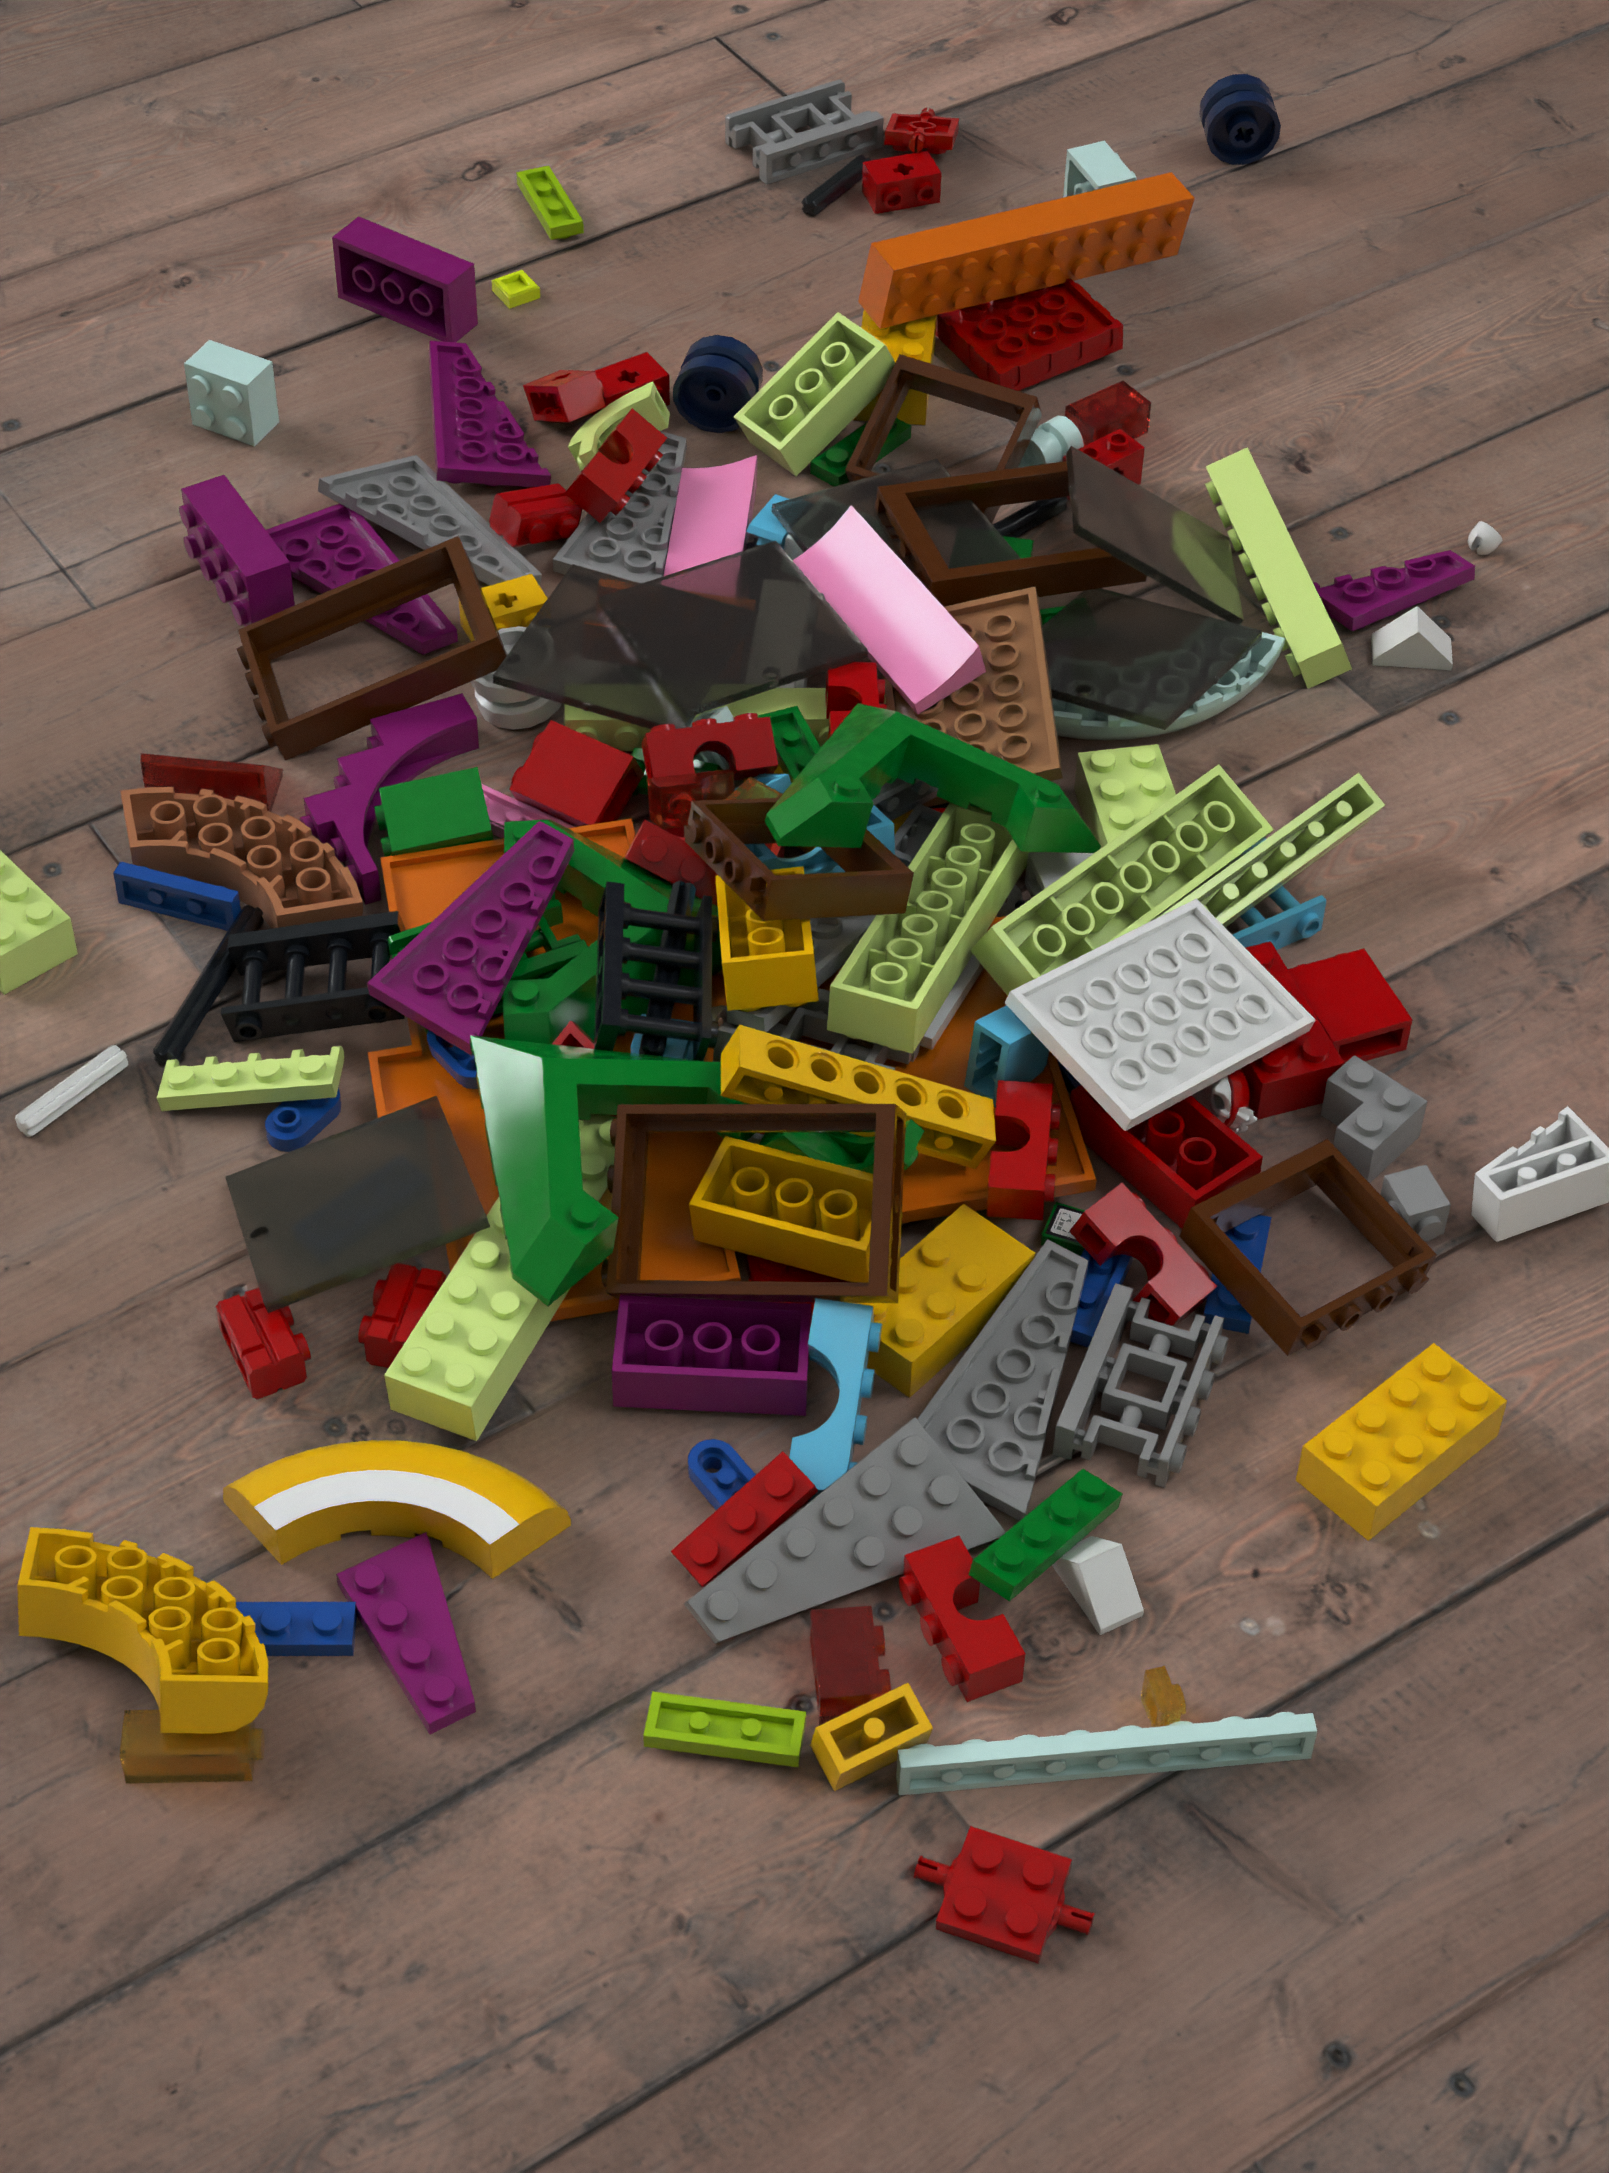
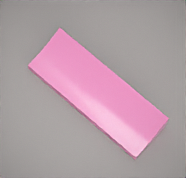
[661,455,757,602]
[790,505,986,714]

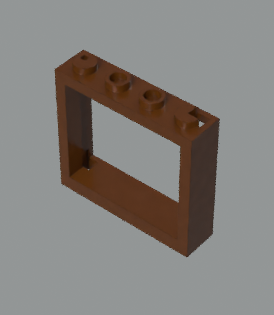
[845,354,1042,530]
[684,798,914,921]
[1179,1139,1437,1356]

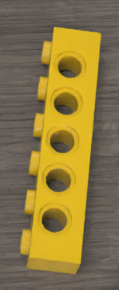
[721,1024,996,1169]

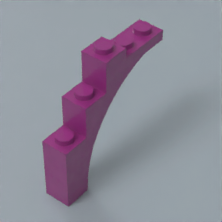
[300,693,479,905]

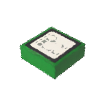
[1041,1202,1085,1256]

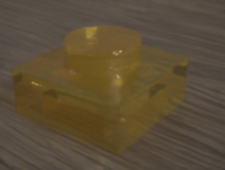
[1141,1666,1186,1727]

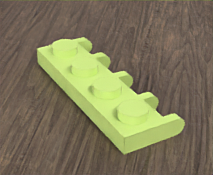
[157,1046,344,1111]

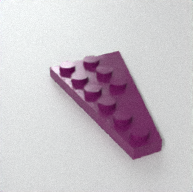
[428,341,551,487]
[266,503,458,655]
[367,821,575,1056]

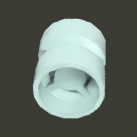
[1018,415,1084,468]

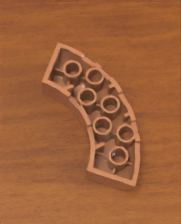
[120,787,363,929]

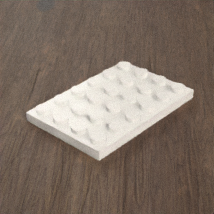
[1005,899,1316,1131]

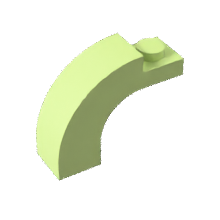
[568,382,670,471]

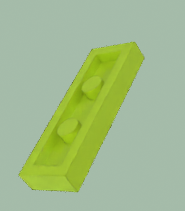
[516,165,584,240]
[643,1691,806,1767]

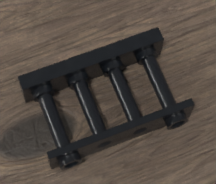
[594,881,719,1061]
[221,911,406,1042]

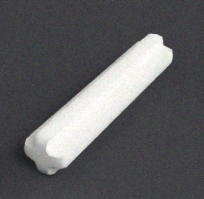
[15,1045,128,1137]

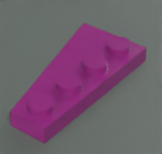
[1313,550,1475,631]

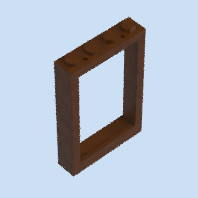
[874,458,1154,607]
[237,536,511,760]
[601,1104,906,1303]

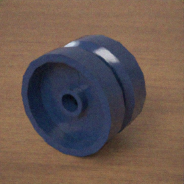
[1199,74,1281,165]
[673,335,763,433]

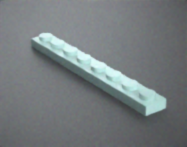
[896,1712,1317,1796]

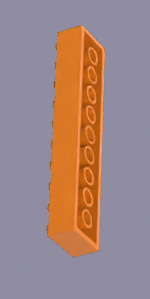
[858,172,1195,329]

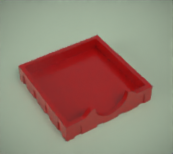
[936,278,1123,391]

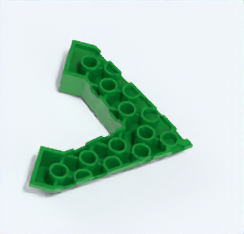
[765,703,1101,853]
[503,820,722,1044]
[470,1035,757,1306]

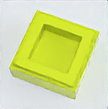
[491,270,540,309]

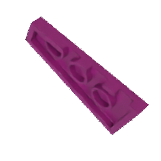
[336,1532,476,1735]

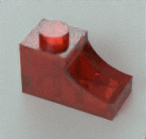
[647,769,735,829]

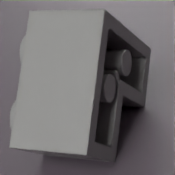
[1321,1055,1427,1183]

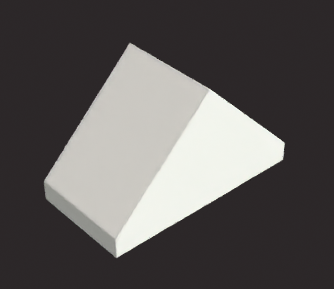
[1371,606,1453,670]
[1052,1536,1144,1635]

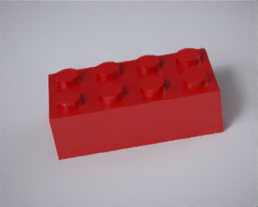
[1241,941,1345,1120]
[1070,1085,1263,1229]

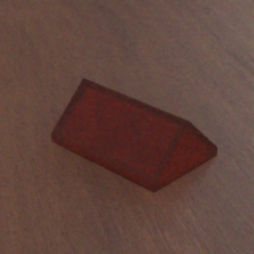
[140,753,283,812]

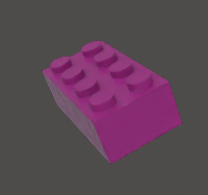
[332,217,478,342]
[179,475,295,626]
[612,1295,811,1416]

